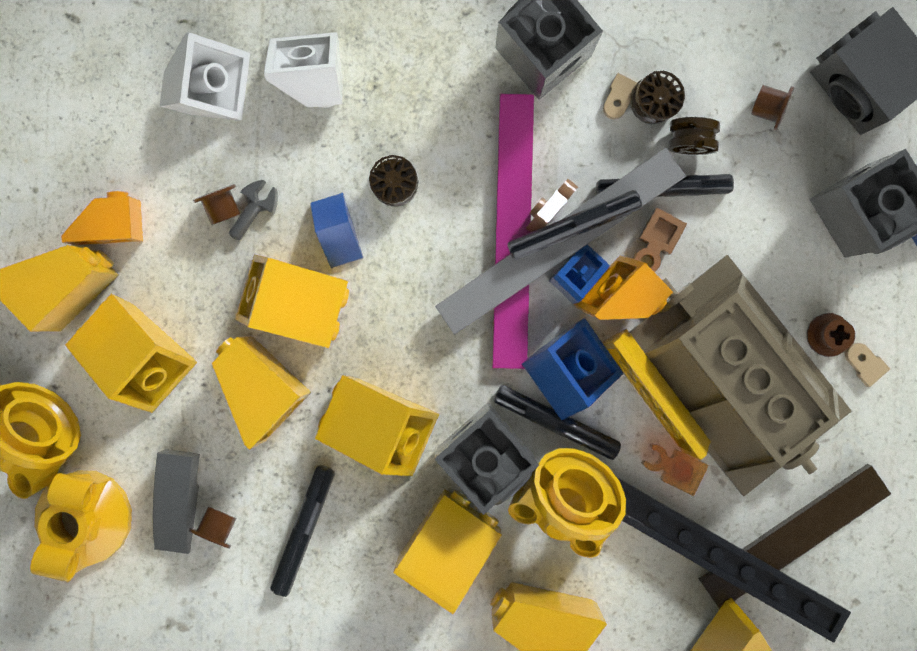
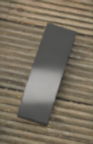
[153,449,200,554]

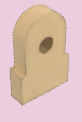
[603,73,637,120]
[845,343,890,387]

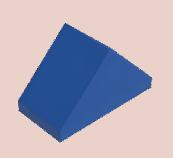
[310,193,364,268]
[549,244,610,304]

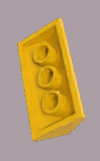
[602,329,711,460]

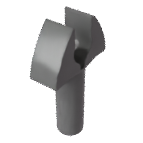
[229,180,278,240]

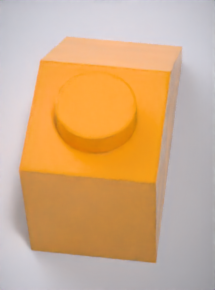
[61,191,143,245]

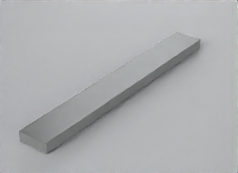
[435,148,686,335]

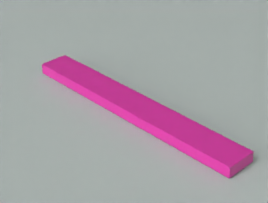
[492,94,534,369]

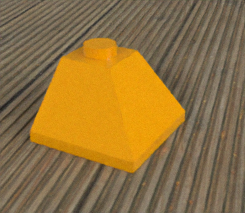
[574,255,673,320]

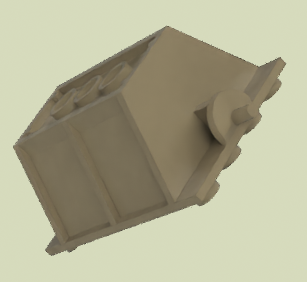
[629,255,852,496]

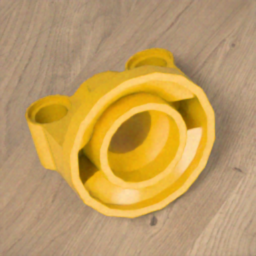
[0,382,81,499]
[508,448,626,558]
[30,470,132,582]

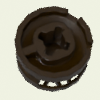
[630,70,685,124]
[668,117,720,155]
[369,155,419,207]

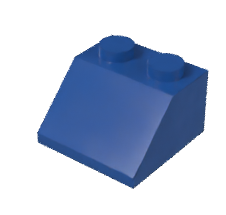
[522,318,624,420]

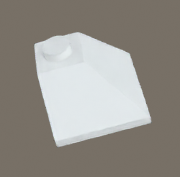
[160,32,250,121]
[264,32,343,108]

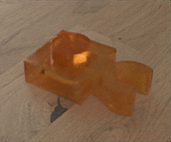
[641,443,709,496]

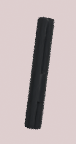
[596,174,734,197]
[508,190,642,260]
[494,385,621,460]
[270,465,335,597]

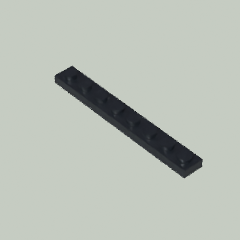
[617,477,851,643]

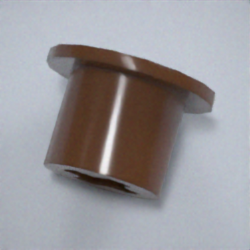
[751,85,795,131]
[193,184,240,225]
[806,313,855,357]
[189,506,237,549]

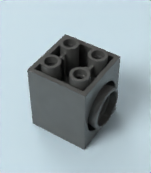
[495,0,603,100]
[810,7,917,135]
[809,148,917,258]
[434,403,540,515]

